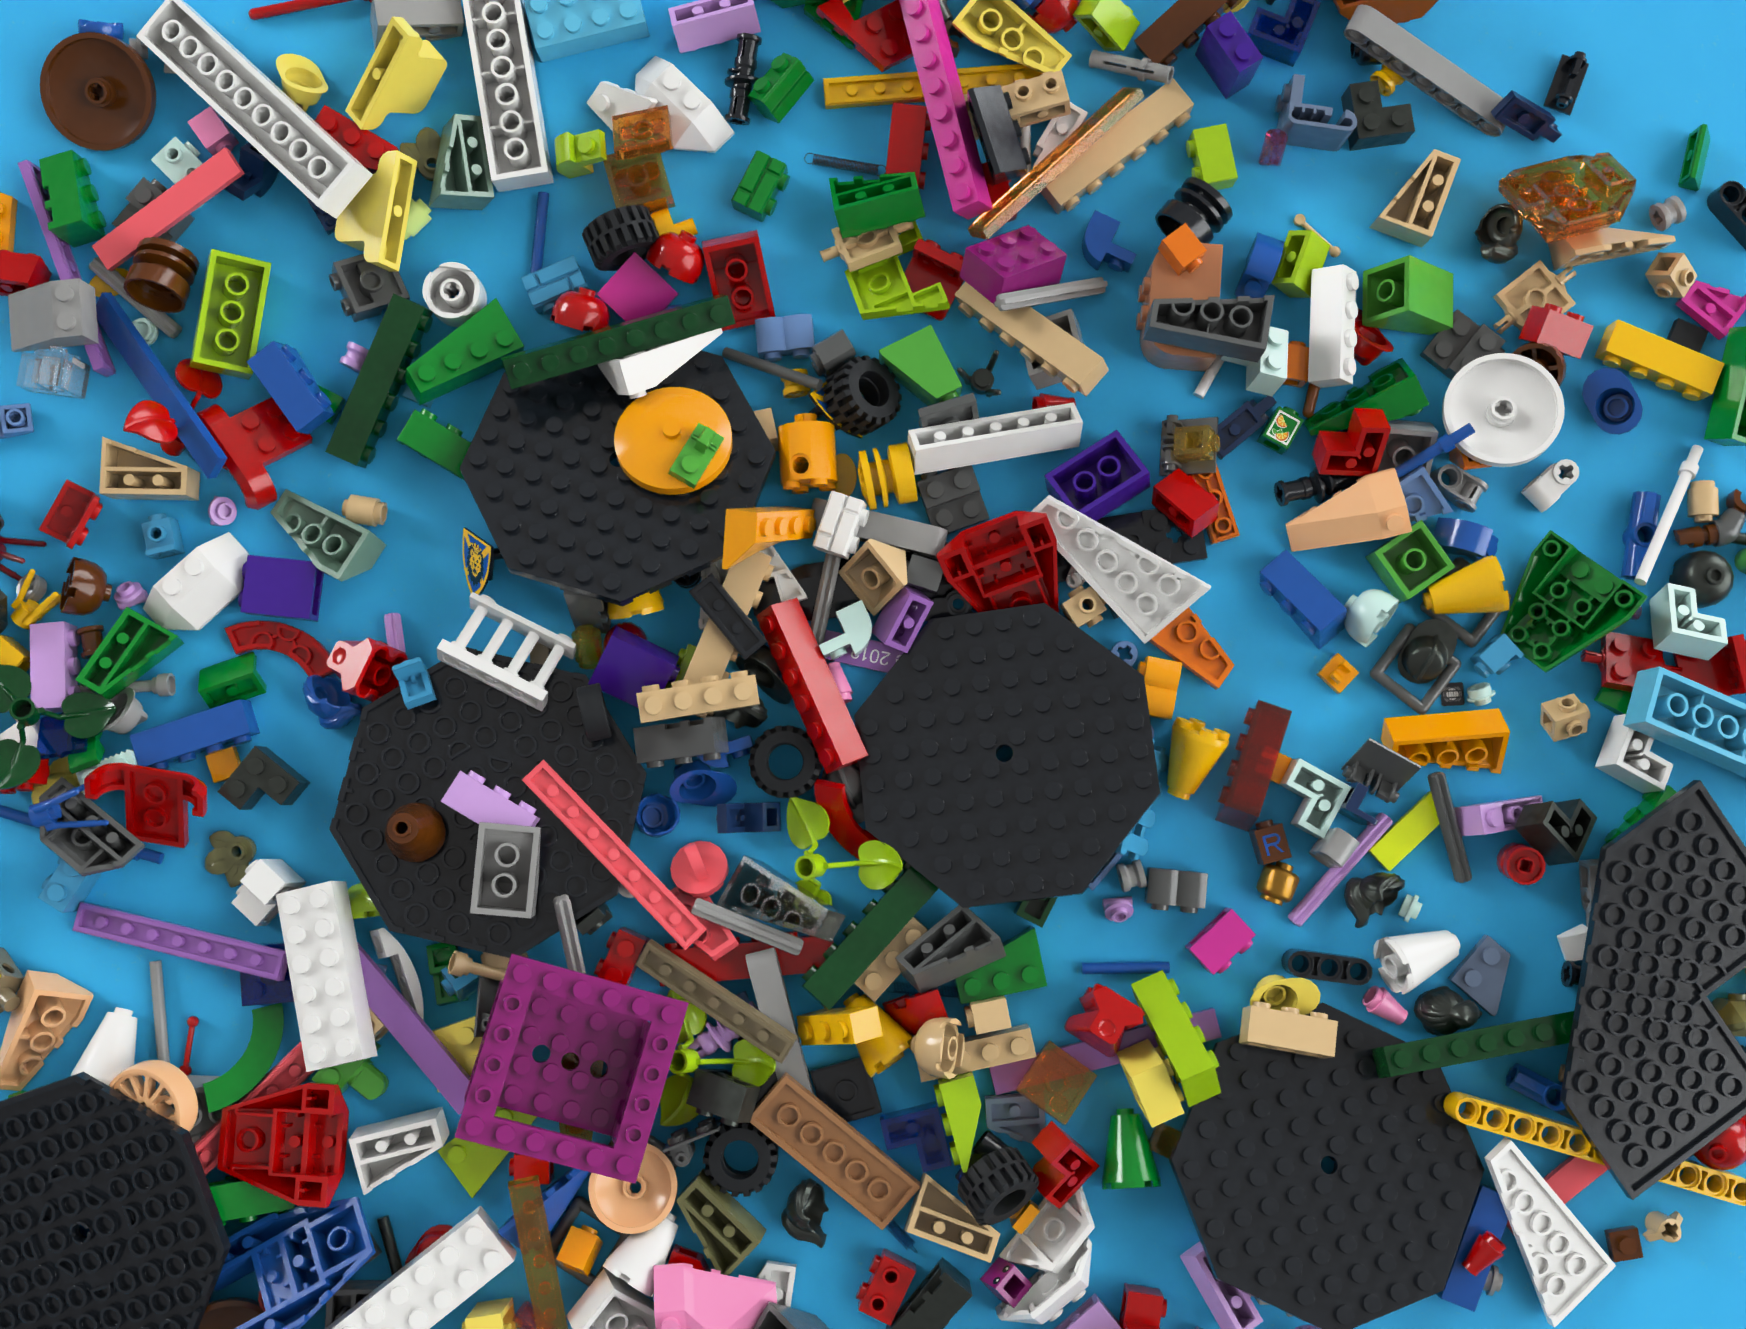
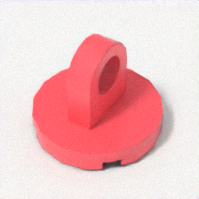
[670,841,729,898]

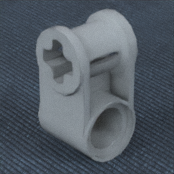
[1430,464,1489,513]

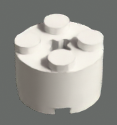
[422,262,487,327]

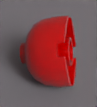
[1026,0,1081,34]
[646,230,704,284]
[550,286,610,331]
[1693,1118,1746,1170]

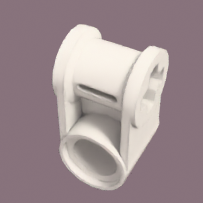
[1521,459,1579,513]

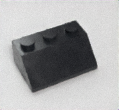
[967,85,1031,185]

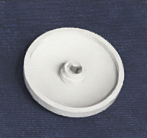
[1442,353,1565,467]

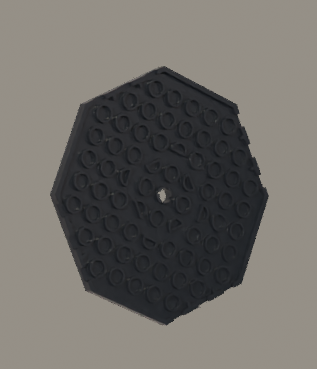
[460,349,776,606]
[854,603,1160,908]
[329,647,647,958]
[1169,1003,1484,1329]
[0,1072,231,1329]

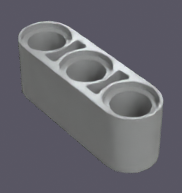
[1309,827,1360,868]

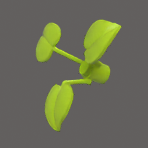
[787,797,903,930]
[660,990,776,1126]

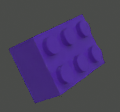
[1044,430,1150,521]

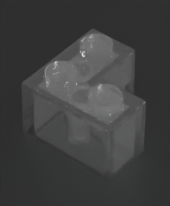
[16,346,91,399]

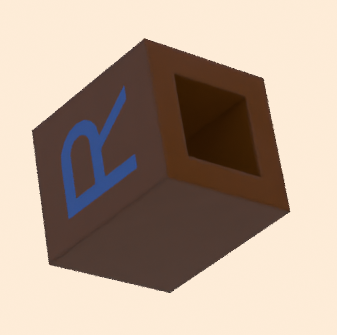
[1248,819,1292,865]

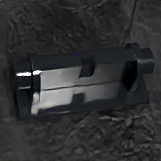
[1543,51,1589,116]

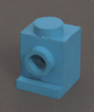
[141,513,185,560]
[1470,633,1524,678]

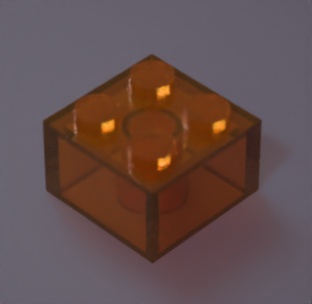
[603,142,675,213]

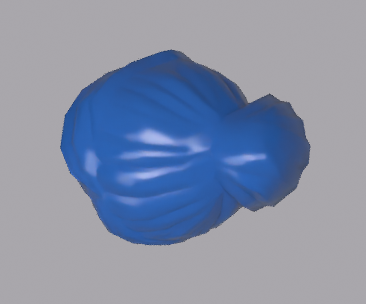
[303,675,363,730]

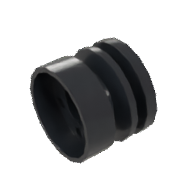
[1155,177,1233,243]

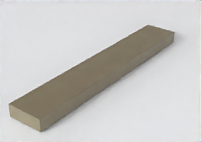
[635,939,798,1064]

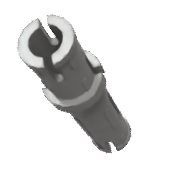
[1089,49,1174,84]

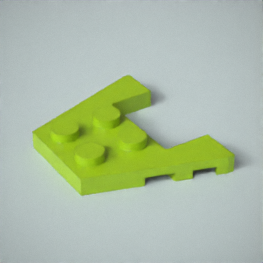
[844,220,950,320]

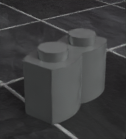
[810,329,856,379]
[1144,867,1208,913]

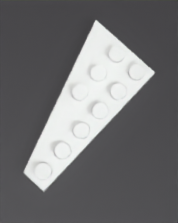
[1484,1137,1616,1328]

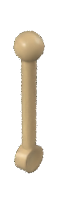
[1293,214,1341,257]

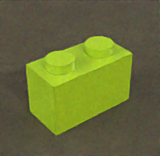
[1073,0,1140,51]
[1186,123,1238,190]
[1272,230,1330,298]

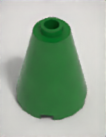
[1102,1108,1161,1189]

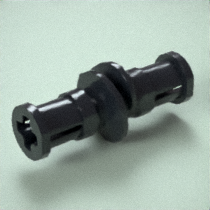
[725,33,762,125]
[1274,467,1363,506]

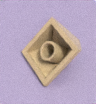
[838,539,907,616]

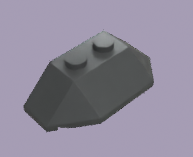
[39,777,145,876]

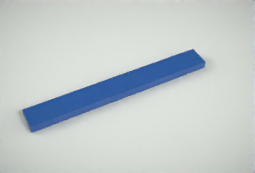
[96,292,227,479]

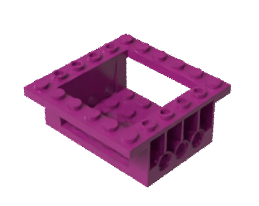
[455,953,689,1184]

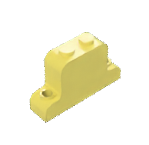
[345,16,447,130]
[335,150,417,272]

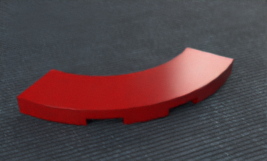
[224,620,334,678]
[814,779,878,860]

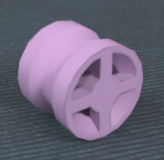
[339,341,369,373]

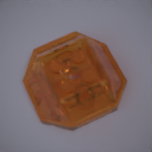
[1498,152,1636,243]

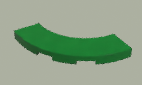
[203,1002,284,1113]

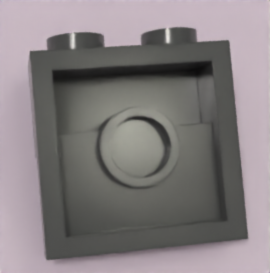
[112,177,195,242]
[329,254,410,322]
[1420,309,1506,380]
[917,393,979,428]
[916,465,989,534]

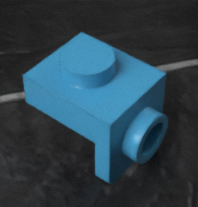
[392,657,436,710]

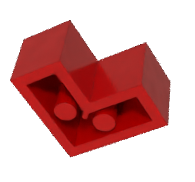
[1312,408,1391,476]
[1031,1120,1100,1209]
[1119,1283,1167,1329]

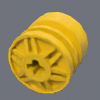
[857,442,918,511]

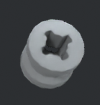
[1649,196,1687,231]
[1116,859,1147,892]

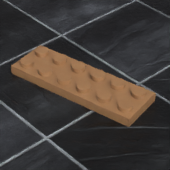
[750,1072,921,1230]

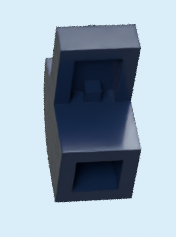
[224,142,279,201]
[716,802,781,833]

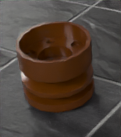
[123,237,200,313]

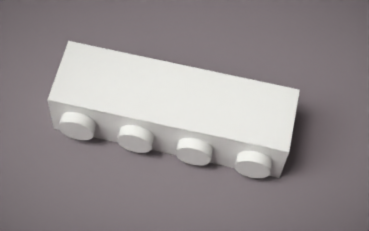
[1308,264,1359,388]

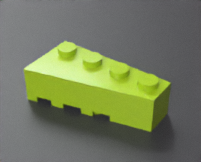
[1131,970,1221,1107]

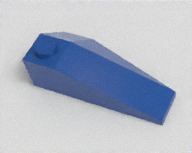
[498,1168,590,1252]

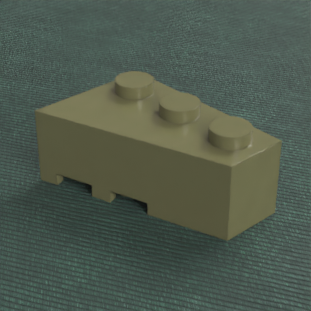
[676,1168,767,1276]

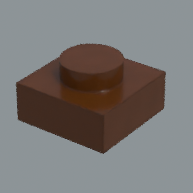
[1604,1225,1643,1262]

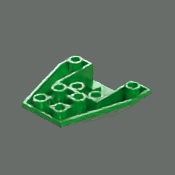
[1500,530,1648,673]

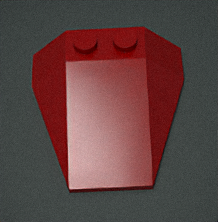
[936,511,1059,613]
[217,1082,349,1208]

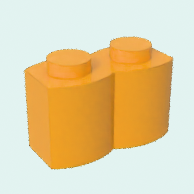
[1137,656,1182,720]

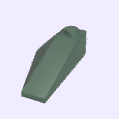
[270,489,386,582]

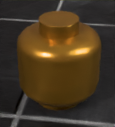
[1256,861,1299,906]

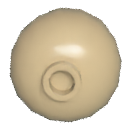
[911,1017,965,1079]

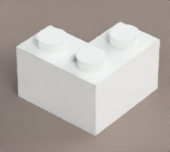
[1595,714,1674,793]
[231,859,306,926]

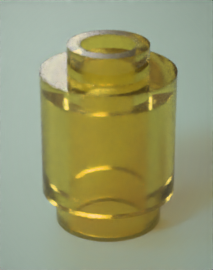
[571,624,603,669]

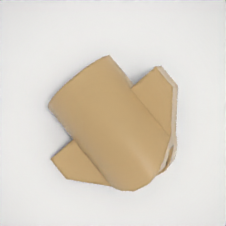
[1643,1211,1683,1243]

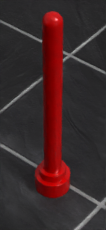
[248,0,372,20]

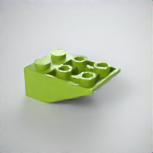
[933,1071,982,1173]

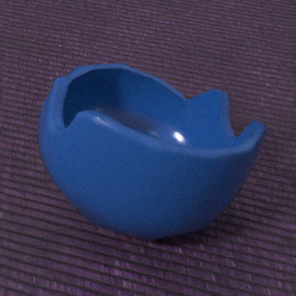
[78,19,124,40]
[635,793,680,837]

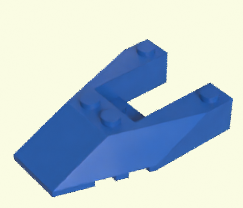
[214,1197,376,1329]

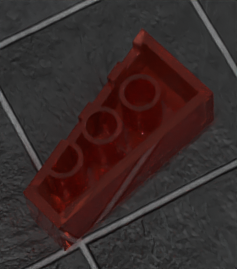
[1215,700,1292,831]

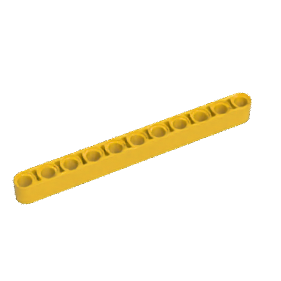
[1443,1091,1746,1206]

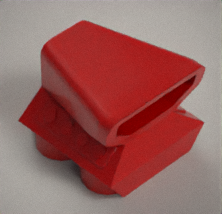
[327,638,408,702]
[1064,984,1145,1057]

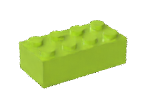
[190,249,271,380]

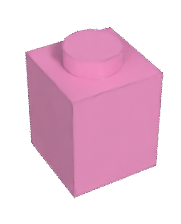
[188,106,239,156]

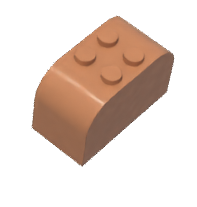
[1136,243,1223,372]

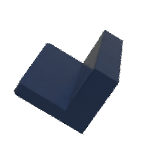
[1338,782,1378,826]

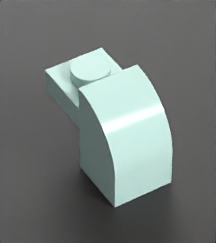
[819,600,872,660]

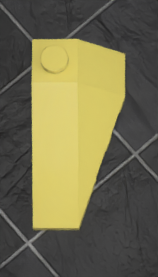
[951,0,1072,73]

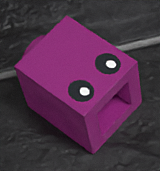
[980,1257,1033,1308]

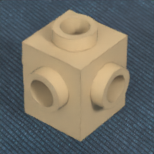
[1645,253,1697,298]
[1059,585,1107,628]
[1540,693,1590,742]

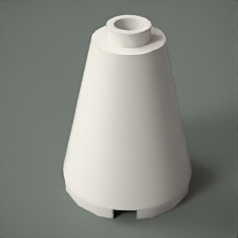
[1373,930,1460,995]
[71,1007,138,1086]
[603,1213,679,1297]

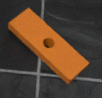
[1189,464,1240,545]

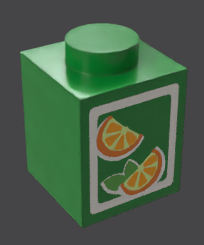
[1257,406,1304,455]

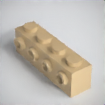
[964,70,1071,140]
[636,670,760,724]

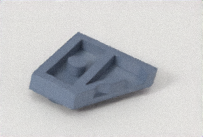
[1448,934,1511,1016]
[984,1091,1046,1144]

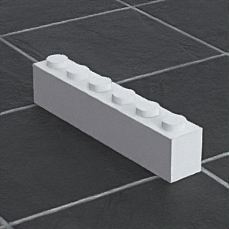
[907,402,1083,475]

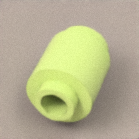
[405,198,432,240]

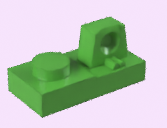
[668,423,724,489]

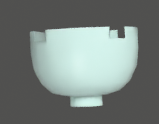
[1344,589,1399,648]

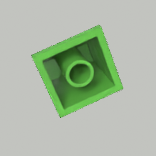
[1362,255,1453,335]
[879,325,962,406]

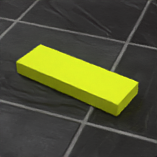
[1368,791,1440,872]

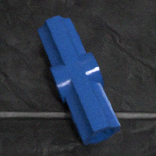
[1621,491,1661,580]
[1505,1063,1575,1122]

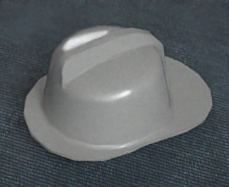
[103,687,148,734]

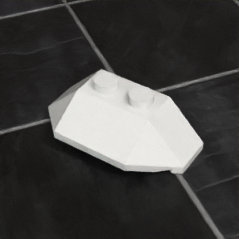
[635,56,735,153]
[143,532,249,631]
[995,1236,1092,1325]

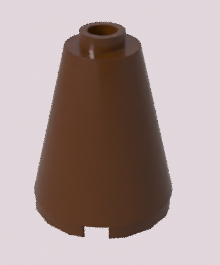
[385,803,446,862]

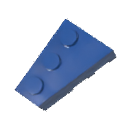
[246,341,335,434]
[1260,550,1347,650]

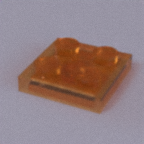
[612,105,673,161]
[1015,1040,1098,1125]

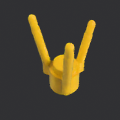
[10,569,61,630]

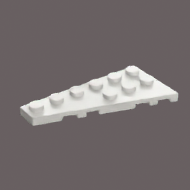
[1031,495,1211,644]

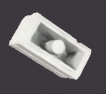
[812,491,869,559]

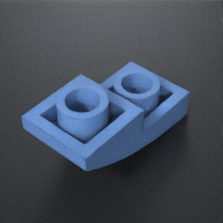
[0,403,34,439]

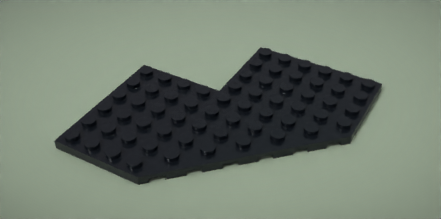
[1560,780,1746,1200]

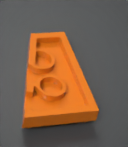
[1149,607,1235,690]

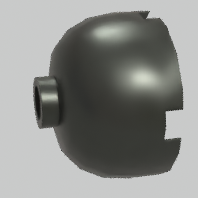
[1669,550,1734,608]

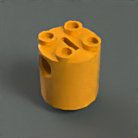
[778,413,838,494]

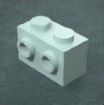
[151,136,205,208]

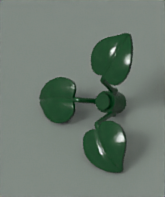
[0,665,116,790]

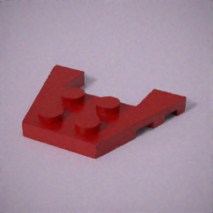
[816,0,913,72]

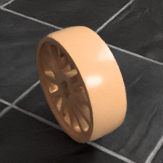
[109,1060,198,1132]

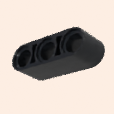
[1707,181,1746,250]
[1281,949,1373,985]

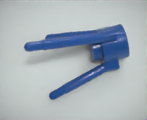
[28,784,109,831]

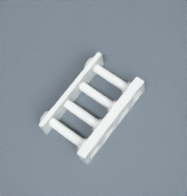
[437,592,576,712]

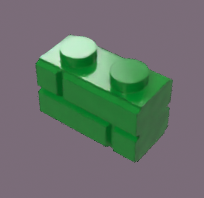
[748,52,814,124]
[731,150,790,222]

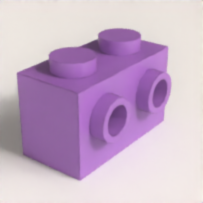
[872,585,934,653]

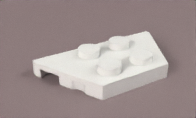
[999,1186,1095,1275]

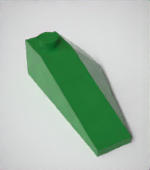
[1303,358,1429,436]

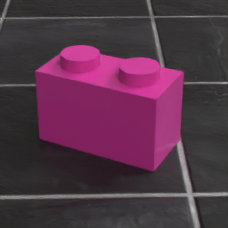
[1185,907,1256,975]

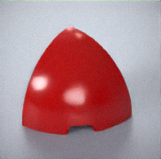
[882,987,948,1037]

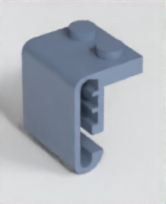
[1275,74,1357,151]

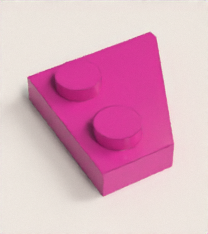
[1675,280,1746,340]

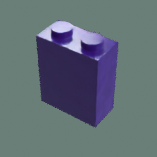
[1195,11,1263,99]
[238,555,324,622]
[588,626,680,708]

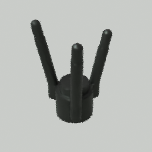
[957,350,1001,398]

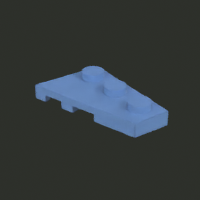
[1399,465,1453,522]

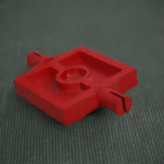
[1581,632,1683,692]

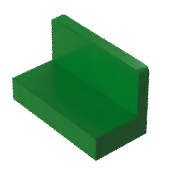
[198,652,266,709]

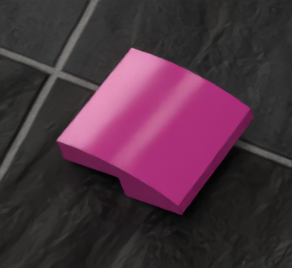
[597,252,679,321]

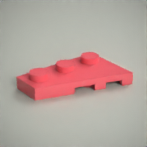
[670,887,740,961]

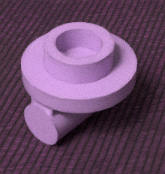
[208,496,237,526]
[114,581,149,610]
[1102,897,1134,923]

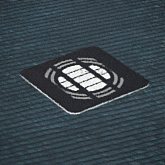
[1441,682,1465,706]

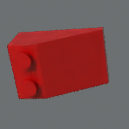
[702,230,776,331]

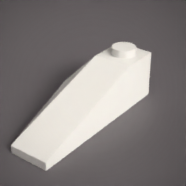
[598,328,723,399]

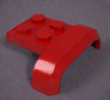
[196,397,313,510]
[84,763,208,848]

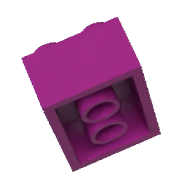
[960,225,1067,304]

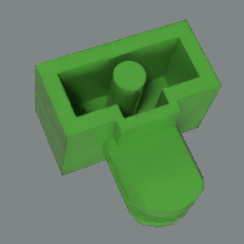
[312,1042,389,1100]

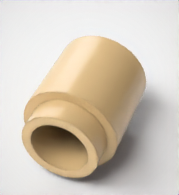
[1687,480,1719,523]
[342,494,388,527]

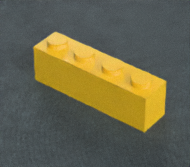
[1594,319,1725,401]

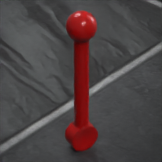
[179,1016,199,1075]

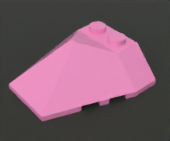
[653,1263,777,1329]

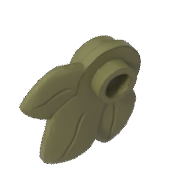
[400,127,441,181]
[205,830,256,887]

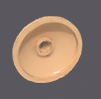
[588,1143,678,1234]

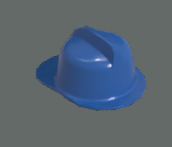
[1582,368,1643,435]
[669,760,737,807]

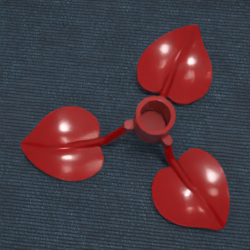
[123,358,228,470]

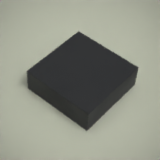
[1667,318,1709,353]

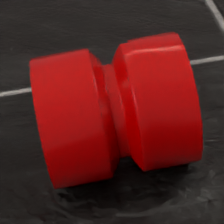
[1497,843,1546,885]

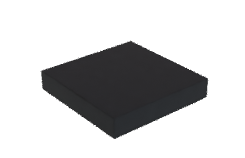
[810,1056,882,1122]

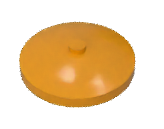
[614,387,732,495]

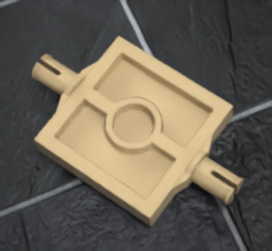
[820,222,914,272]
[1493,260,1576,334]

